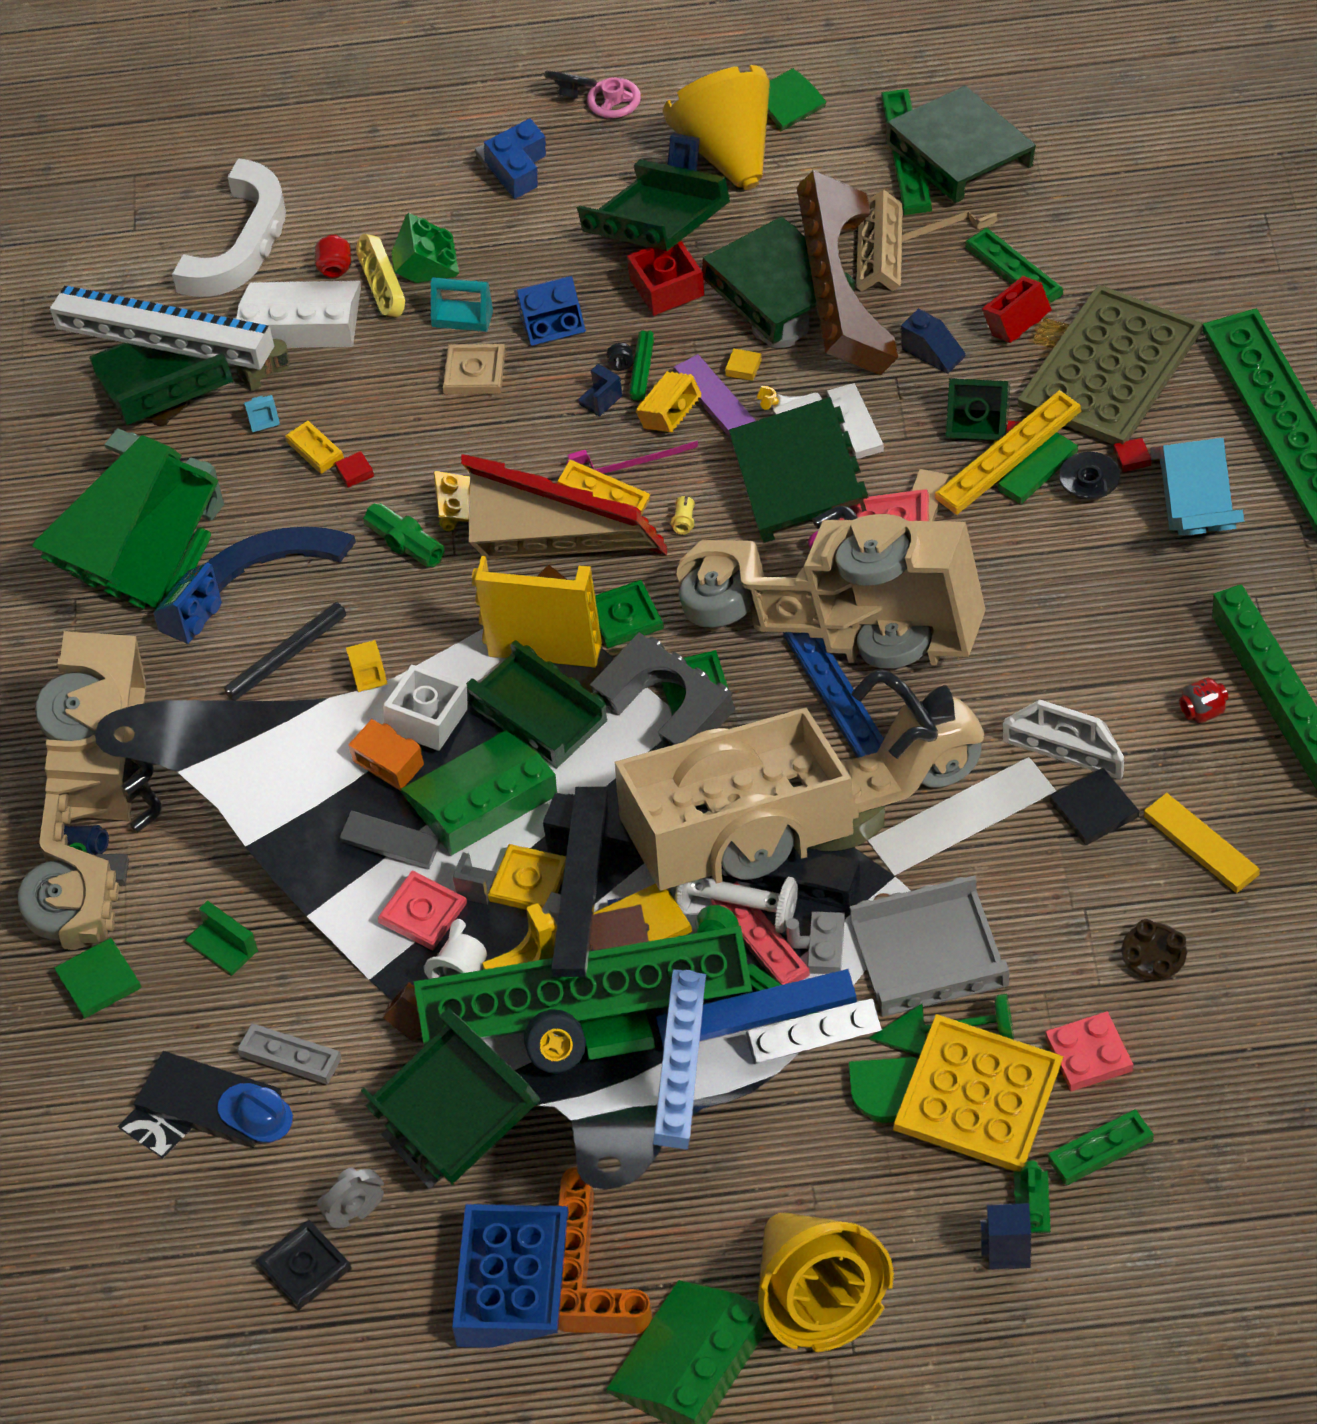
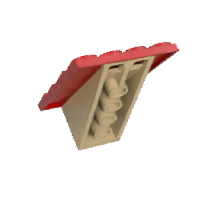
[461,454,667,559]

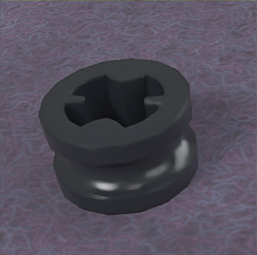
[607,343,634,371]

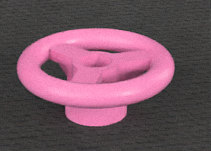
[587,78,641,118]

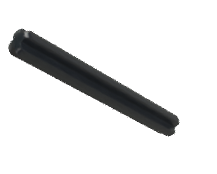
[224,602,347,701]

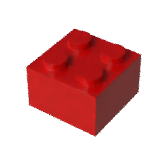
[627,240,705,316]

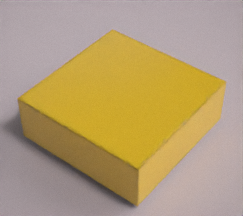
[725,348,762,381]

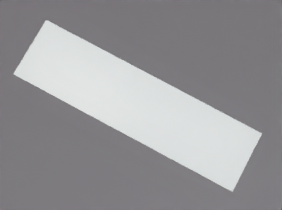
[868,757,1056,876]

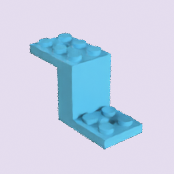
[1150,438,1244,535]

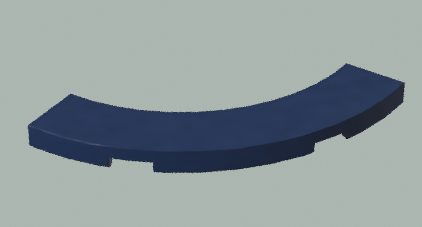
[207,527,356,593]

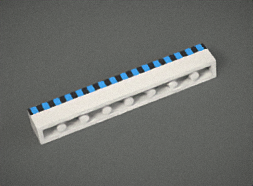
[50,285,274,370]

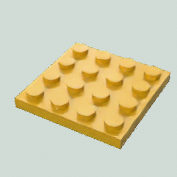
[893,1014,1064,1172]

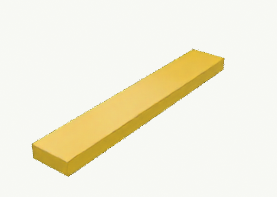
[935,390,1081,515]

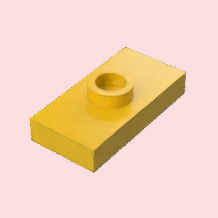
[285,421,344,474]

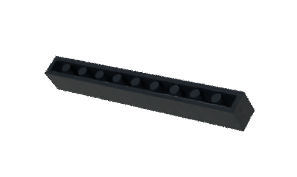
[543,792,860,910]

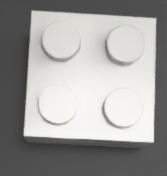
[383,665,467,751]

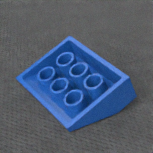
[452,1204,568,1348]

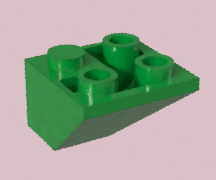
[391,213,459,283]

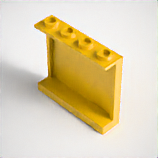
[472,556,602,668]

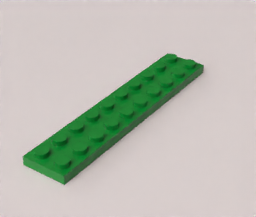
[1202,308,1317,535]

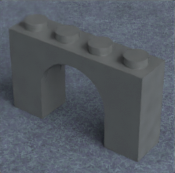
[590,632,735,747]

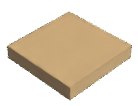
[443,344,506,394]

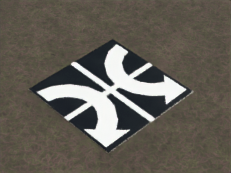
[118,1109,192,1159]

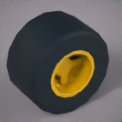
[524,1009,586,1074]

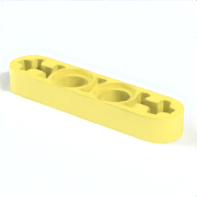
[356,234,405,318]

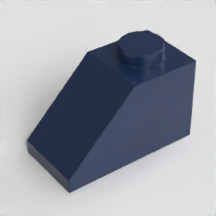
[901,308,965,374]

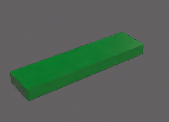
[965,227,1063,304]

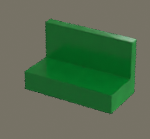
[185,900,258,976]

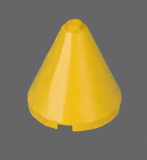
[662,65,770,190]
[758,1213,894,1352]

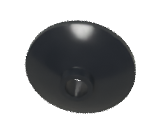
[1060,452,1120,499]

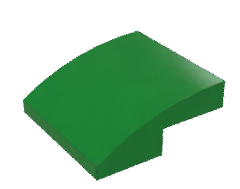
[767,68,827,131]

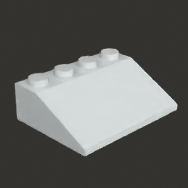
[236,281,361,348]

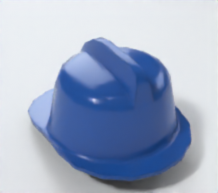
[218,1083,293,1143]

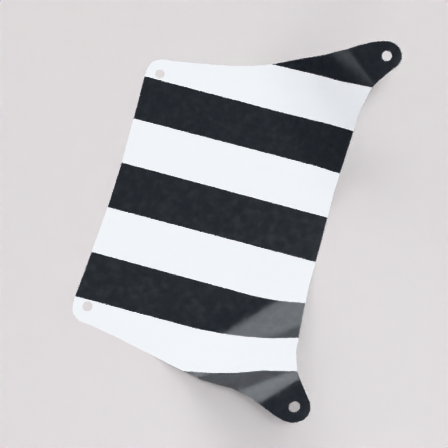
[95,629,910,1190]

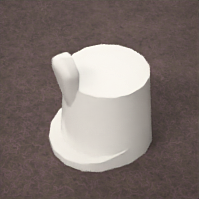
[424,919,487,979]

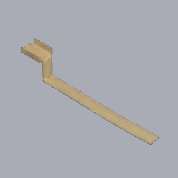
[902,211,997,242]

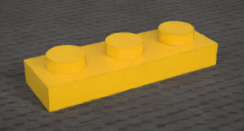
[557,459,651,515]

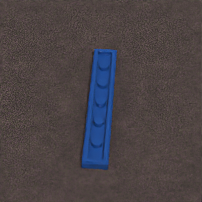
[783,632,884,758]
[656,969,857,1047]

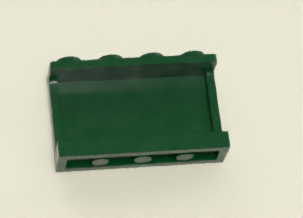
[466,640,607,768]

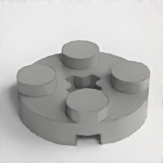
[317,1167,384,1228]

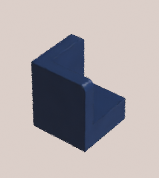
[579,364,622,417]

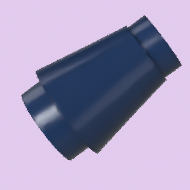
[64,825,109,855]

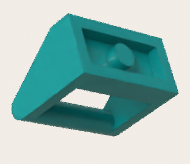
[431,277,493,332]

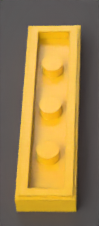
[1144,793,1260,894]

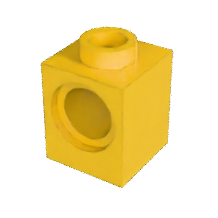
[346,640,387,692]

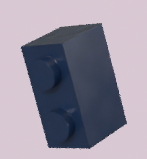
[980,1203,1031,1270]

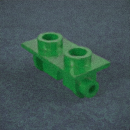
[1014,1161,1051,1233]

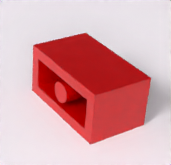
[982,276,1052,343]

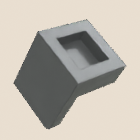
[453,852,496,905]

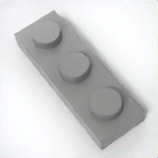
[237,1023,342,1085]

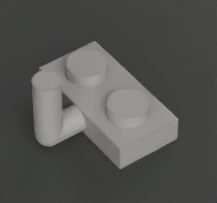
[786,912,845,974]

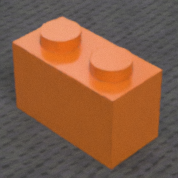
[348,719,424,791]

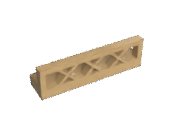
[856,190,903,292]

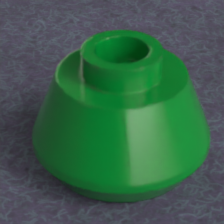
[695,905,739,933]

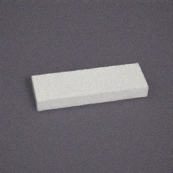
[827,383,884,459]

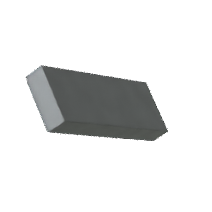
[340,810,441,869]

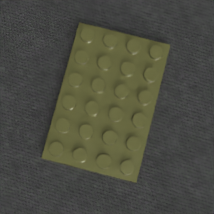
[1018,284,1203,445]

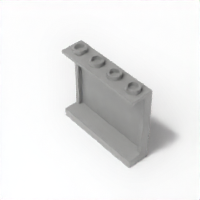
[850,875,1009,1017]

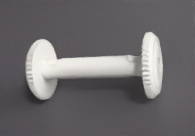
[675,877,798,933]

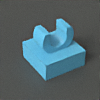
[244,395,280,432]

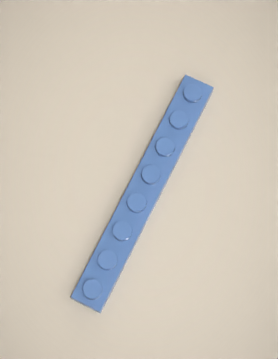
[653,969,706,1150]

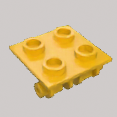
[434,471,470,531]

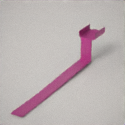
[566,440,698,474]

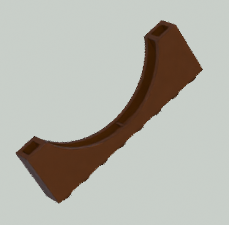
[797,170,898,375]

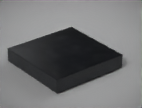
[1050,768,1139,845]
[255,1220,352,1311]

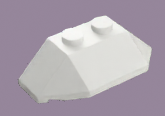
[1003,700,1124,780]

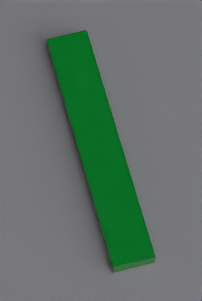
[881,89,932,215]

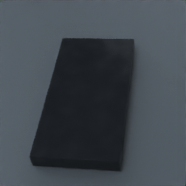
[134,1050,282,1148]

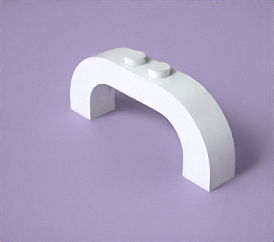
[172,158,286,297]

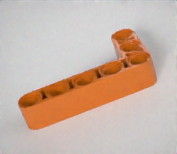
[558,1167,652,1334]

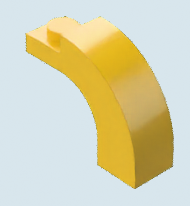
[482,903,557,970]

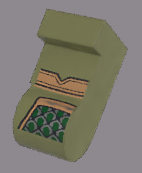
[235,339,290,391]

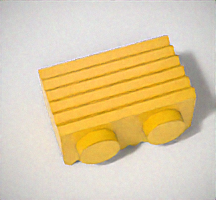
[636,371,702,432]

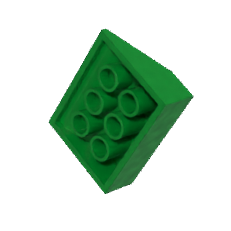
[401,730,557,856]
[606,1280,768,1424]

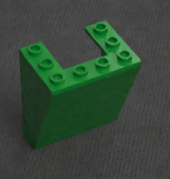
[32,435,219,609]

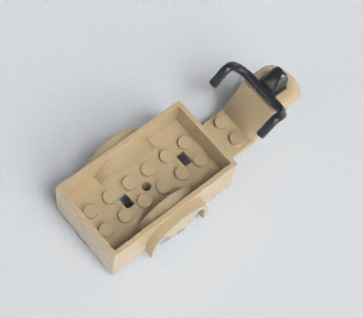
[614,669,984,891]

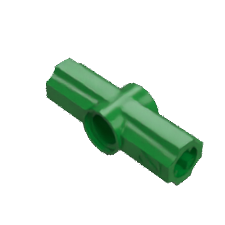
[363,503,445,568]

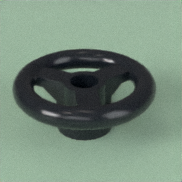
[544,71,597,98]

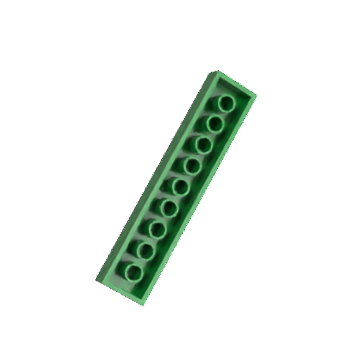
[414,926,752,1047]

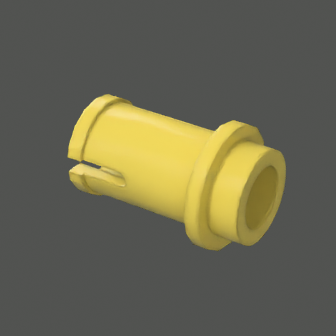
[671,496,695,535]

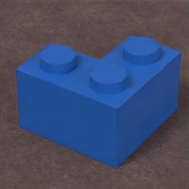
[484,118,546,199]

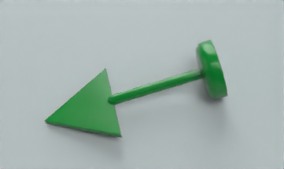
[869,993,1014,1056]

